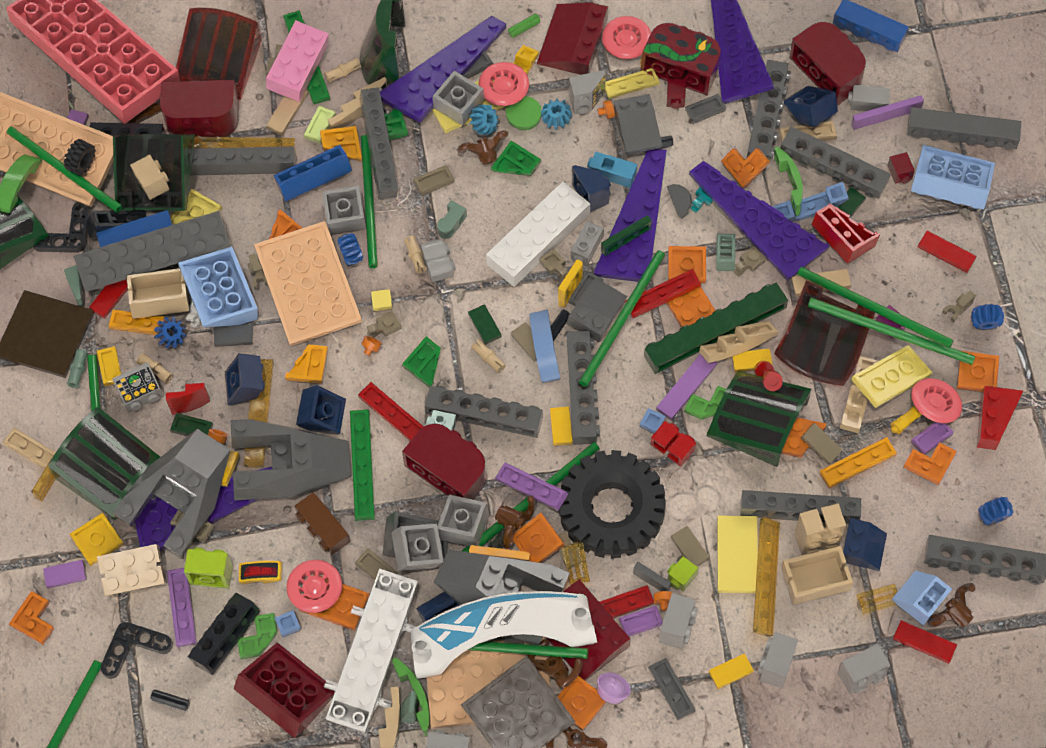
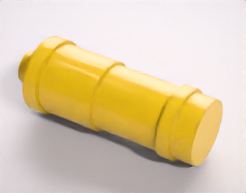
[890,406,922,434]

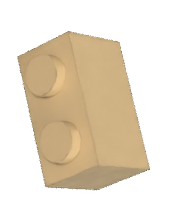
[130,155,169,200]

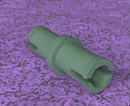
[67,349,88,388]

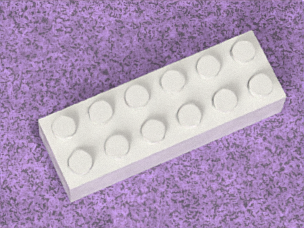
[486,182,590,287]

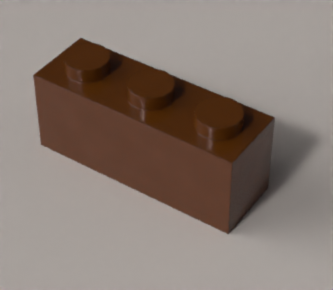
[295,492,351,555]

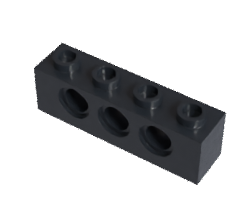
[90,122,166,153]
[187,592,260,675]

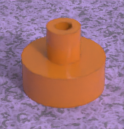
[597,100,615,119]
[361,336,382,355]
[208,429,228,444]
[653,591,673,611]

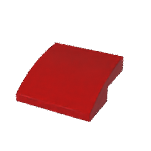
[166,383,210,415]

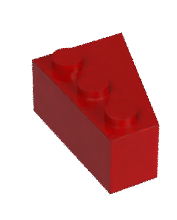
[811,204,881,264]
[977,386,1023,450]

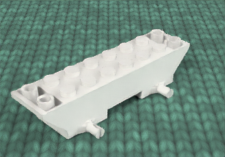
[324,569,418,733]

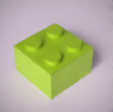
[184,547,233,589]

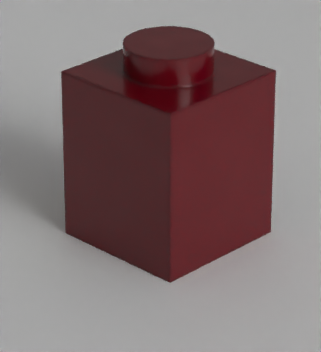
[666,79,686,109]
[887,152,915,184]

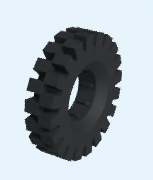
[559,450,666,559]

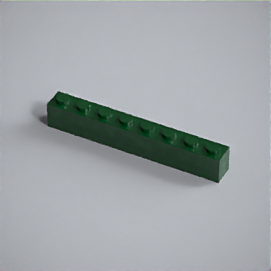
[644,282,788,374]

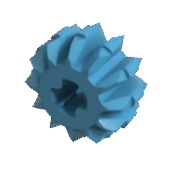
[541,98,572,130]
[469,104,499,136]

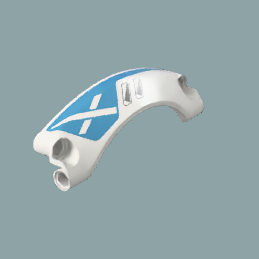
[411,591,597,679]

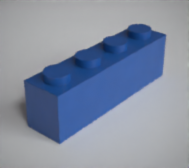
[833,0,909,52]
[273,145,352,201]
[96,210,173,247]

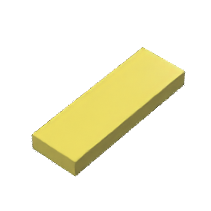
[605,68,660,100]

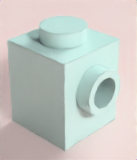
[426,410,457,431]

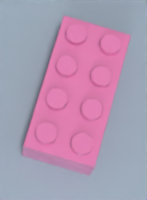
[266,21,329,102]

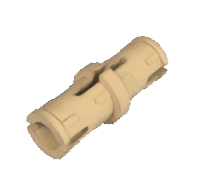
[324,58,361,83]
[404,235,427,273]
[471,339,506,373]
[136,353,173,384]

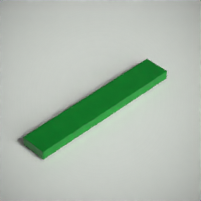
[283,10,330,105]
[350,409,375,521]

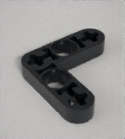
[33,202,90,253]
[101,622,173,679]

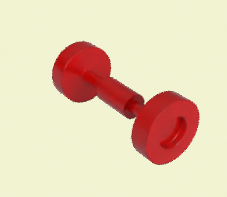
[754,360,783,391]

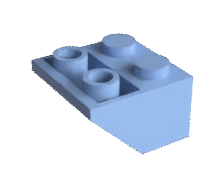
[892,570,952,625]

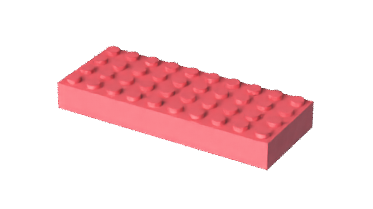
[6,0,180,124]

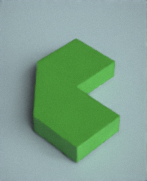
[684,386,735,420]
[238,613,278,660]

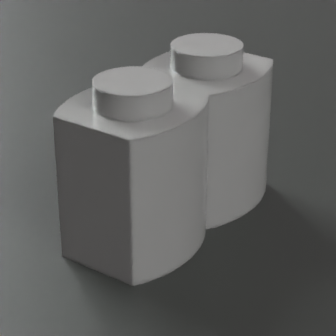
[420,239,456,282]

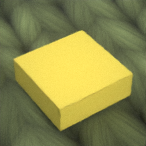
[371,289,392,311]

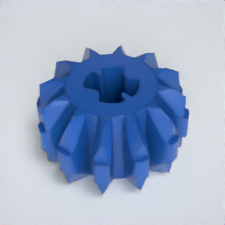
[337,233,363,265]
[971,304,1004,330]
[154,317,187,349]
[978,497,1014,525]

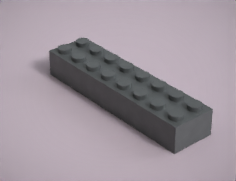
[74,210,231,292]

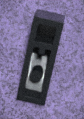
[86,210,146,238]

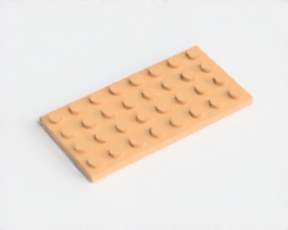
[0,92,123,207]

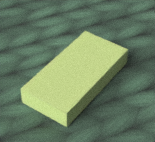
[304,106,336,144]

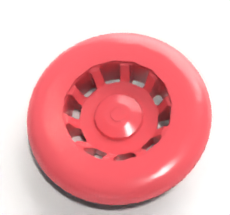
[602,16,651,59]
[478,62,529,106]
[911,378,962,423]
[286,560,342,613]

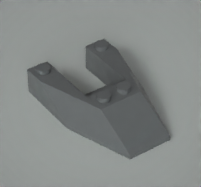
[230,419,351,500]
[113,429,230,559]
[434,550,570,645]

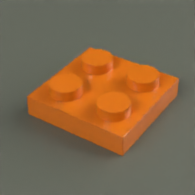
[668,246,706,283]
[666,287,715,328]
[957,351,999,392]
[513,513,565,563]
[557,676,606,731]

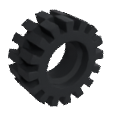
[64,139,96,175]

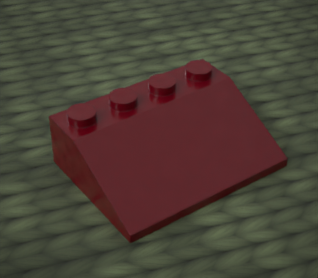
[537,2,608,75]
[545,579,631,681]
[233,642,335,738]

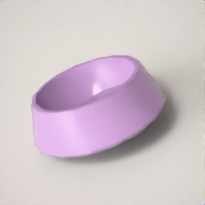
[597,672,631,704]

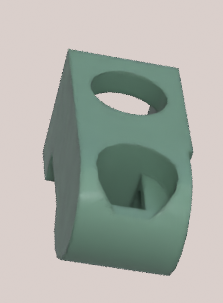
[437,200,467,239]

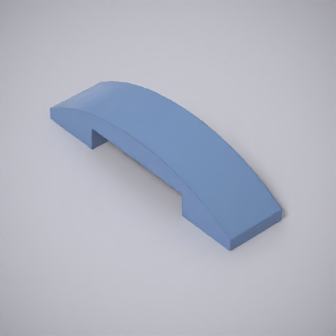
[772,182,849,222]
[529,309,561,383]

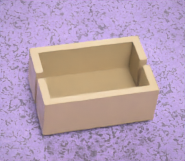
[127,268,189,319]
[795,503,846,556]
[97,544,166,596]
[781,546,853,605]

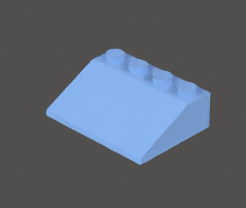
[911,145,995,209]
[178,247,258,327]

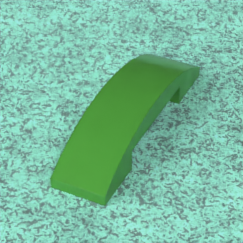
[774,147,803,216]
[0,154,42,213]
[392,658,430,737]

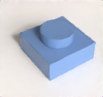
[639,408,666,434]
[275,610,301,637]

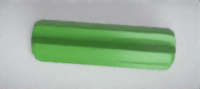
[508,13,540,38]

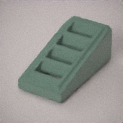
[716,234,736,271]
[64,265,84,307]
[400,691,418,723]

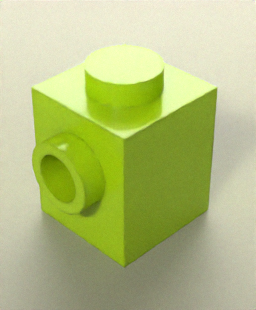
[667,556,699,592]

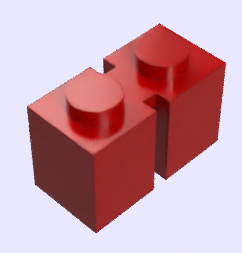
[650,421,696,467]

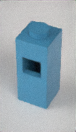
[587,151,637,188]

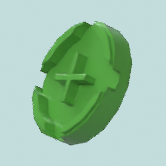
[506,96,542,131]

